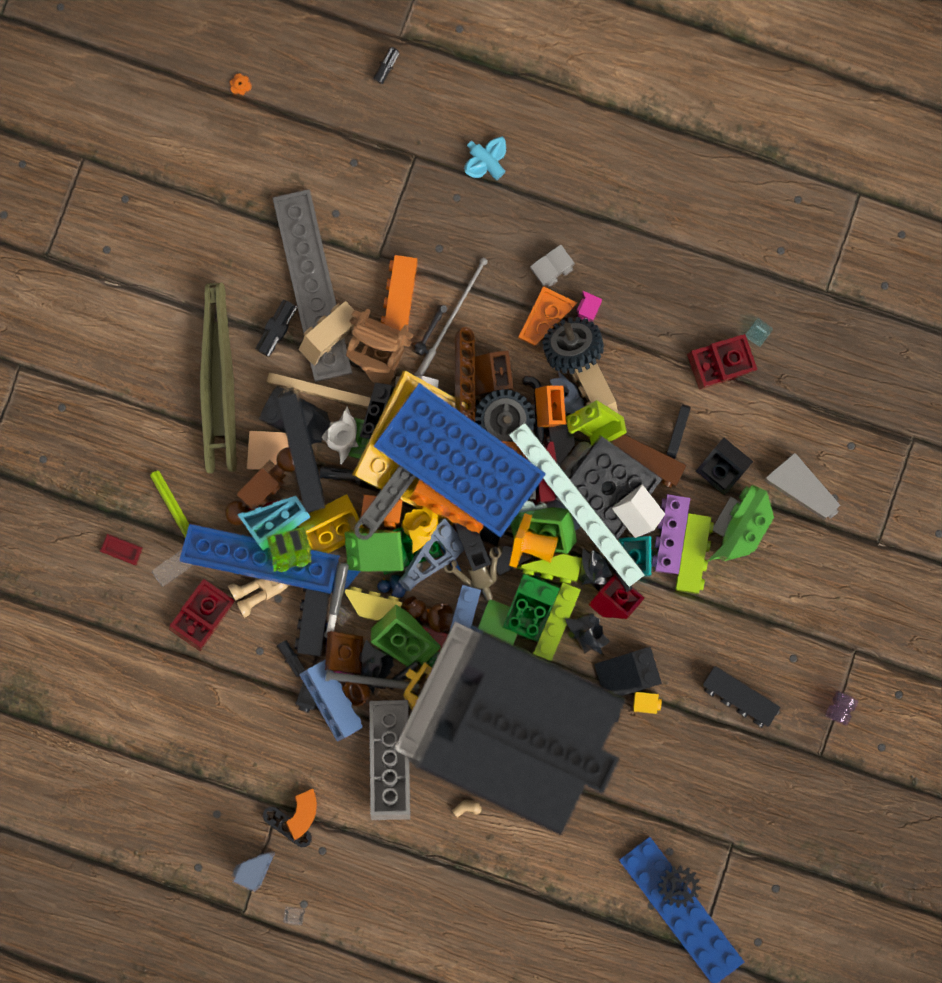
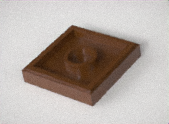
[325,631,363,675]

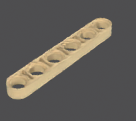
[266,373,371,409]

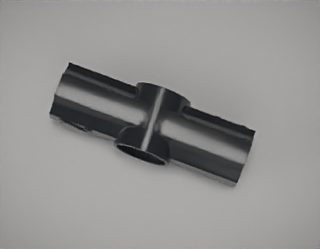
[255,299,298,357]

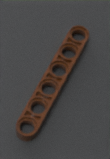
[455,327,475,422]

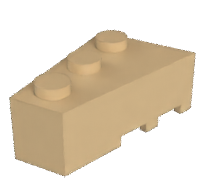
[299,301,355,366]
[571,363,618,413]

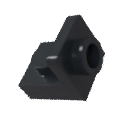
[295,683,316,713]

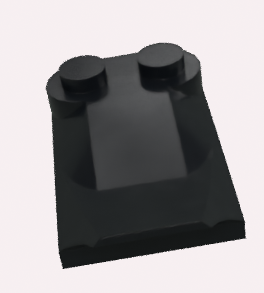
[259,386,331,444]

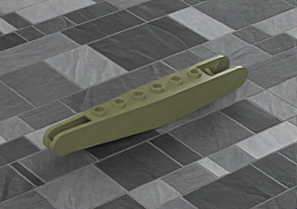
[200,282,237,474]

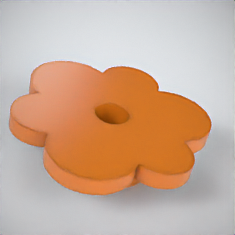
[230,74,251,95]

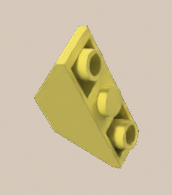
[345,586,402,621]

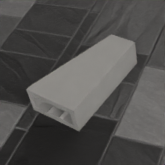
[764,453,841,519]

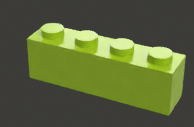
[675,513,714,594]
[533,582,581,662]

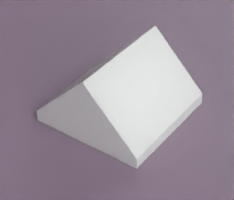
[612,484,665,538]

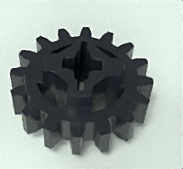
[658,865,701,908]

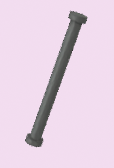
[325,669,419,693]

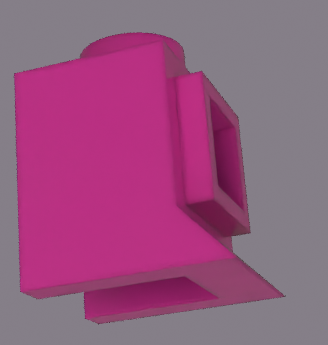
[576,291,602,322]

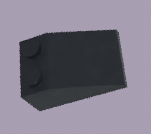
[594,647,662,696]

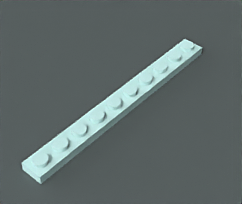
[509,423,644,587]

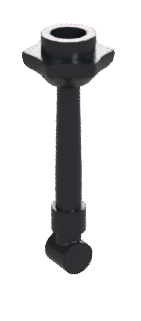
[411,305,447,356]

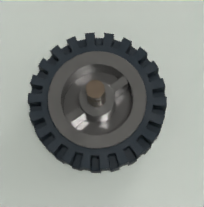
[542,317,604,374]
[475,390,535,442]

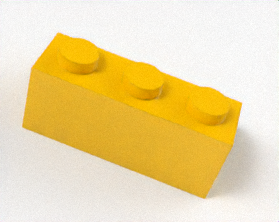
[298,494,364,553]

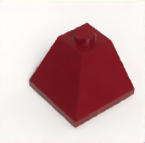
[588,574,645,619]

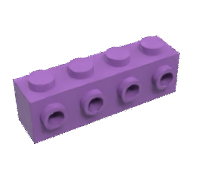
[652,494,690,575]

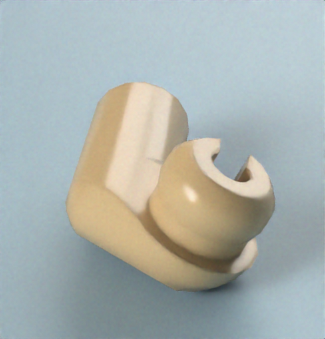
[452,800,482,818]

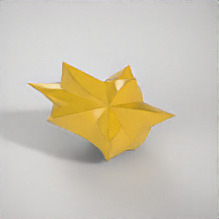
[402,506,439,553]

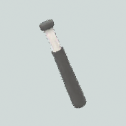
[323,562,349,638]

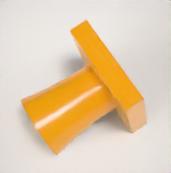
[509,513,558,568]

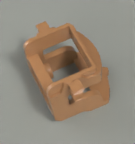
[346,308,414,373]

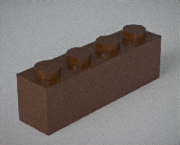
[612,435,686,489]

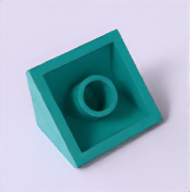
[619,536,651,577]

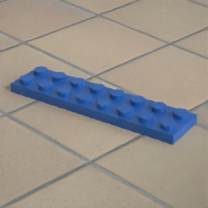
[180,524,340,594]
[619,836,744,983]

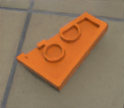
[518,286,577,346]

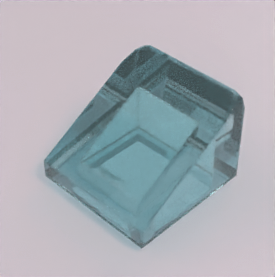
[746,318,773,347]

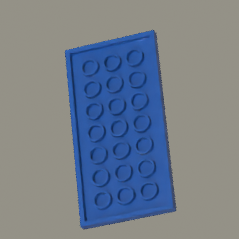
[374,383,546,537]

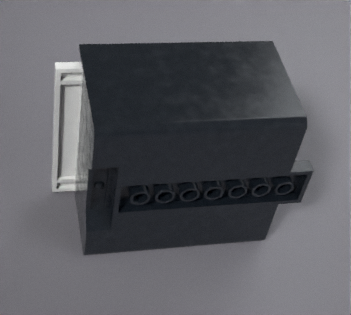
[394,622,625,836]

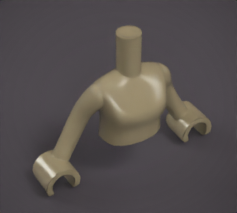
[444,546,503,601]

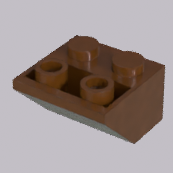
[475,351,513,396]

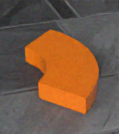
[286,789,317,840]

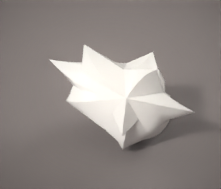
[321,406,359,465]

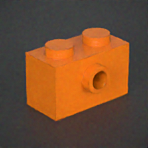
[535,386,566,427]

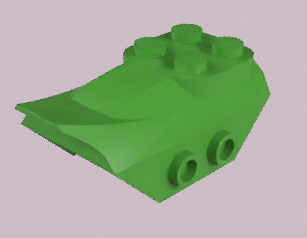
[707,485,774,562]

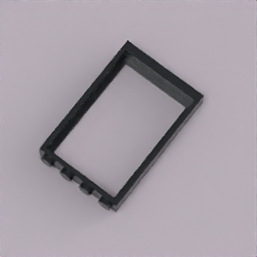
[278,387,326,512]

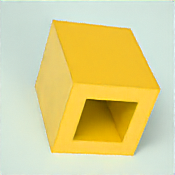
[632,692,662,714]

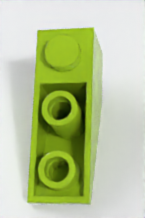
[518,554,582,584]

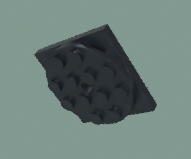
[555,435,662,539]

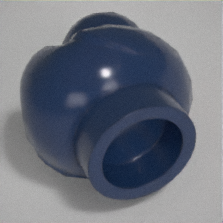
[377,575,408,598]

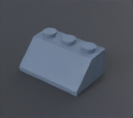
[232,851,275,891]

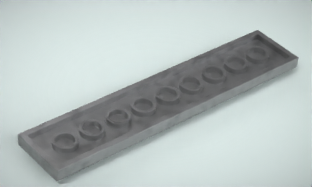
[273,189,352,382]

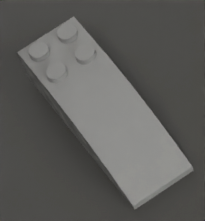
[369,700,410,820]

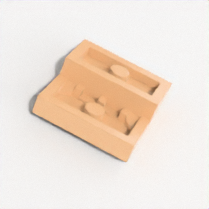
[247,431,289,470]

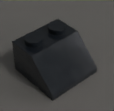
[696,437,753,495]

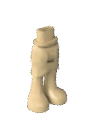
[228,578,289,618]

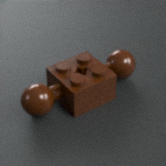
[225,447,295,525]

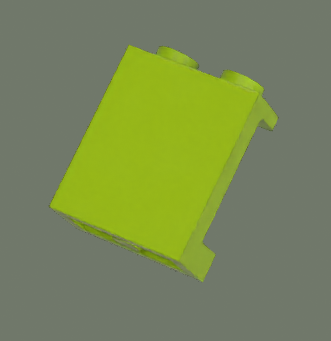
[566,400,627,445]

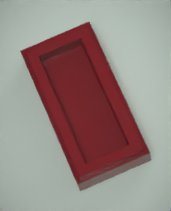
[100,534,143,566]

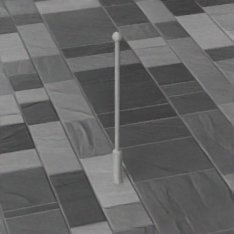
[414,258,487,376]

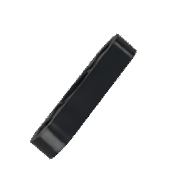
[666,404,691,459]
[263,807,312,847]

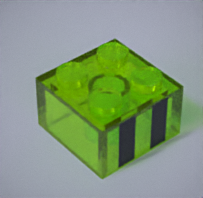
[267,527,311,572]

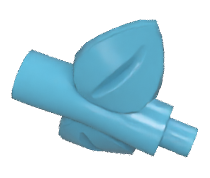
[464,137,506,180]

